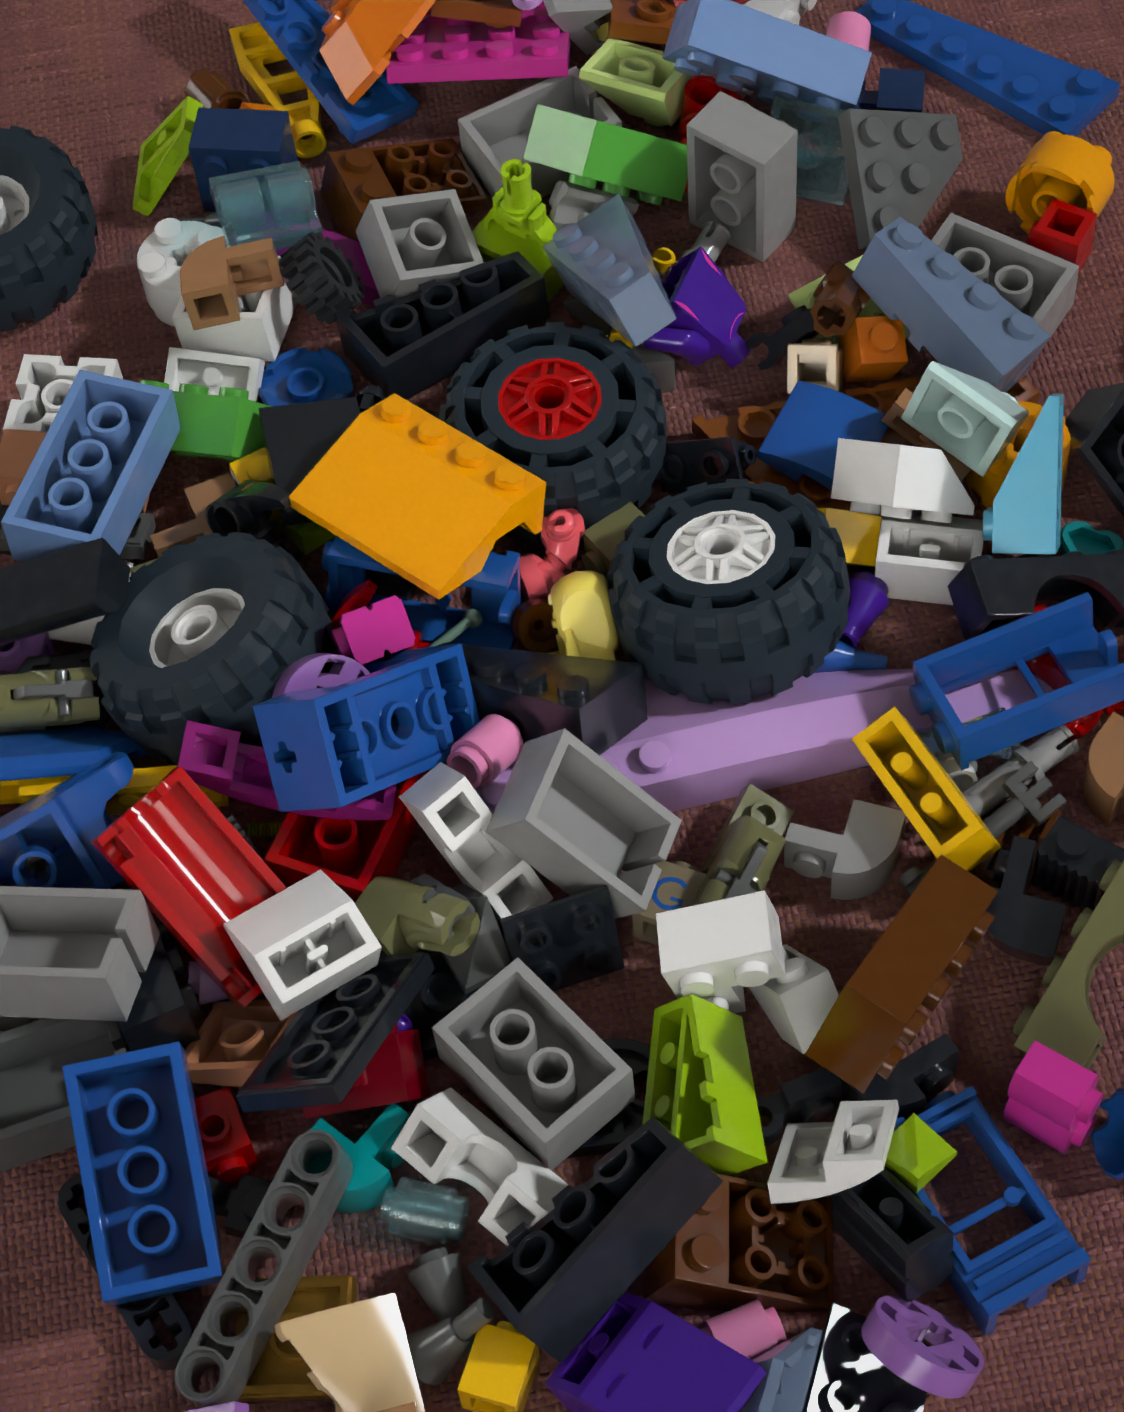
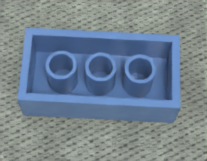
[662,0,872,121]
[1,370,181,562]

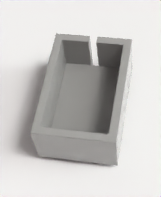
[458,66,622,198]
[485,728,682,919]
[0,886,160,1022]

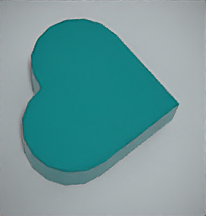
[1058,521,1124,555]

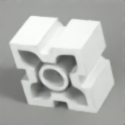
[3,354,123,432]

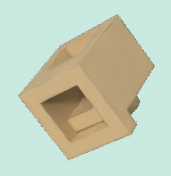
[787,338,844,394]

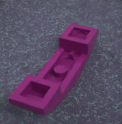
[177,720,397,820]

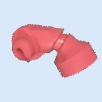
[520,508,585,600]

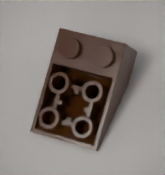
[320,138,487,242]
[643,1173,834,1312]

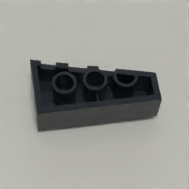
[334,251,550,399]
[437,642,648,756]
[467,1117,723,1363]

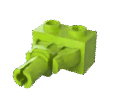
[472,159,564,303]

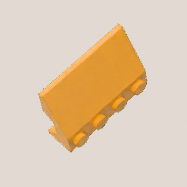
[288,393,546,600]

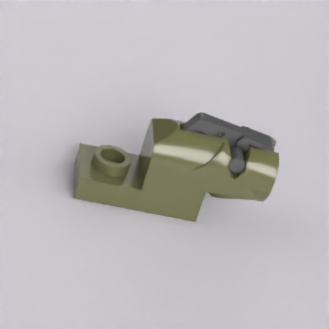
[0,667,100,733]
[693,783,794,906]
[355,874,481,957]

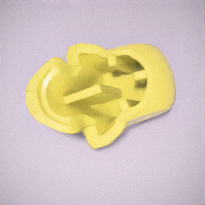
[548,570,620,661]

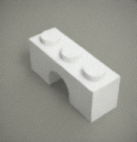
[399,762,553,926]
[391,1087,568,1246]

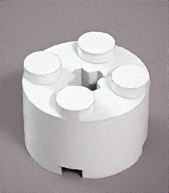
[137,218,229,327]

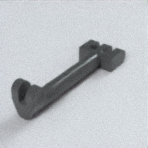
[899,761,1067,898]

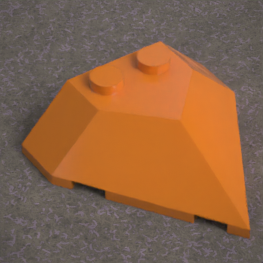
[319,0,436,105]

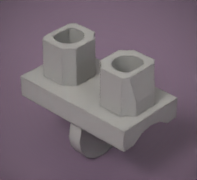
[549,181,639,230]

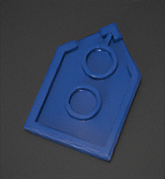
[0,726,148,781]

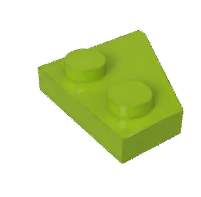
[132,96,203,217]

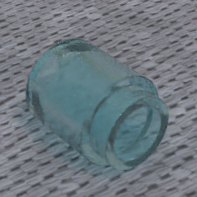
[380,1177,469,1246]

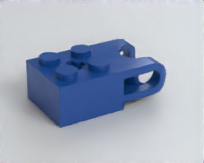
[0,752,134,889]

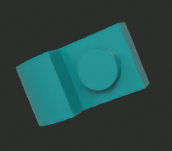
[282,1103,410,1213]

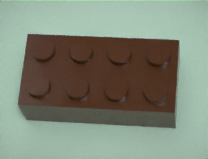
[805,855,998,1094]

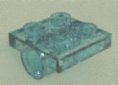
[209,161,322,249]

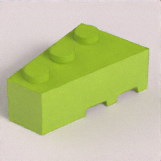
[642,994,768,1176]

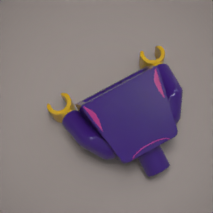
[609,247,751,367]

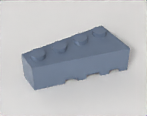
[542,194,677,347]
[852,216,1051,393]

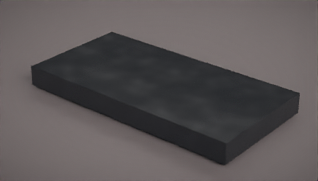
[236,952,435,1112]

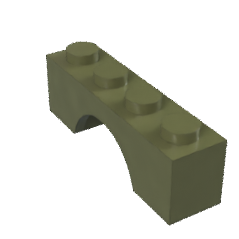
[1012,859,1124,1069]

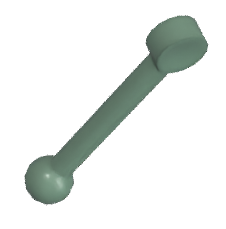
[428,608,483,647]

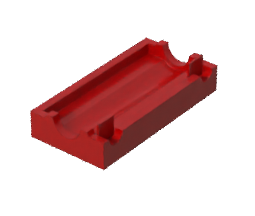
[91,766,287,1008]

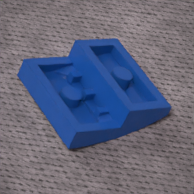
[756,381,888,491]

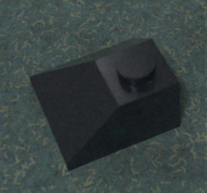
[1065,382,1124,517]

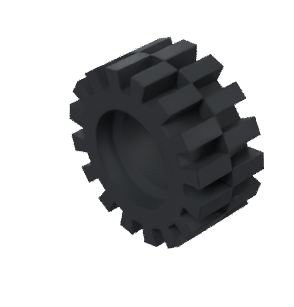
[279,231,365,324]

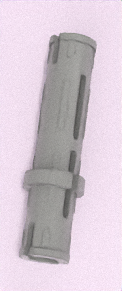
[962,725,1079,818]

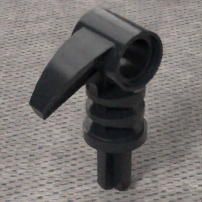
[206,480,325,602]

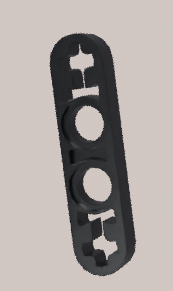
[57,1174,194,1370]

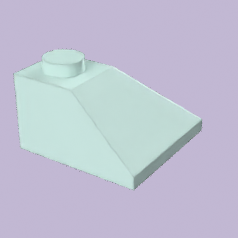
[901,361,1029,477]

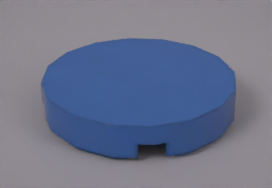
[259,347,354,406]

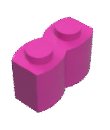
[1003,1040,1104,1154]

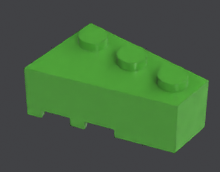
[523,104,688,206]
[140,380,272,462]

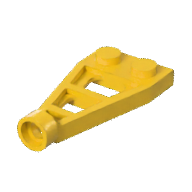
[229,22,326,159]

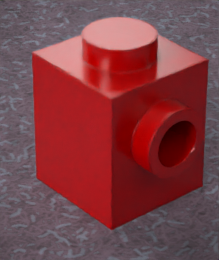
[1026,198,1097,274]
[194,1086,260,1185]

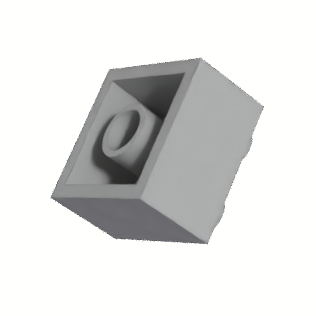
[355,189,484,300]

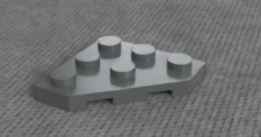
[838,109,963,250]

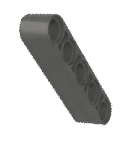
[175,1129,353,1408]

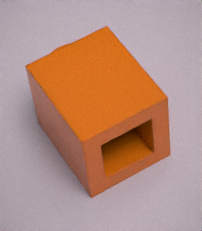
[838,316,908,383]

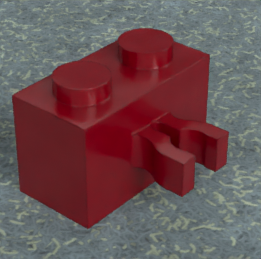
[302,1023,430,1119]

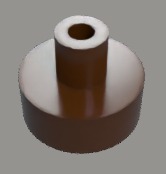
[512,598,559,652]

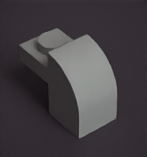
[784,799,906,900]

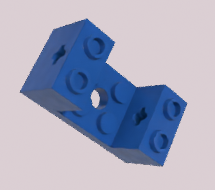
[253,643,480,812]

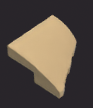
[274,1293,425,1412]

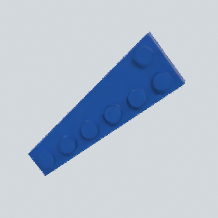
[243,0,419,144]
[856,0,1120,137]

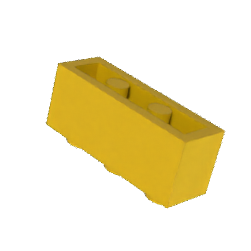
[852,706,1002,872]

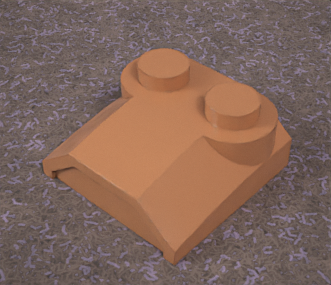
[185,1000,298,1090]

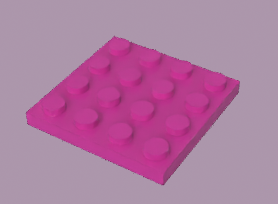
[386,1,570,84]

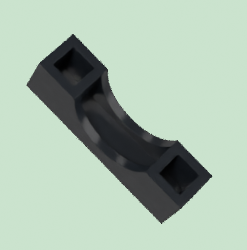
[947,550,1124,641]

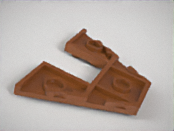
[431,0,677,45]

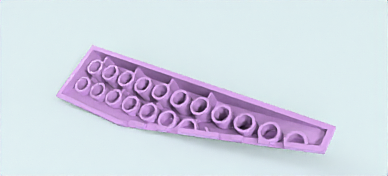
[475,668,1054,814]

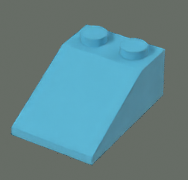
[983,394,1064,554]

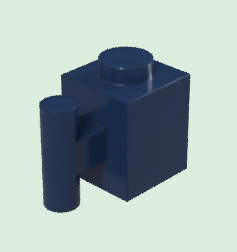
[846,68,926,113]

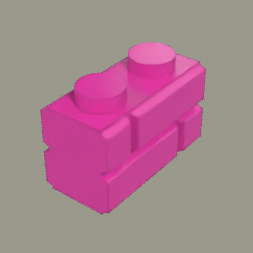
[331,595,416,664]

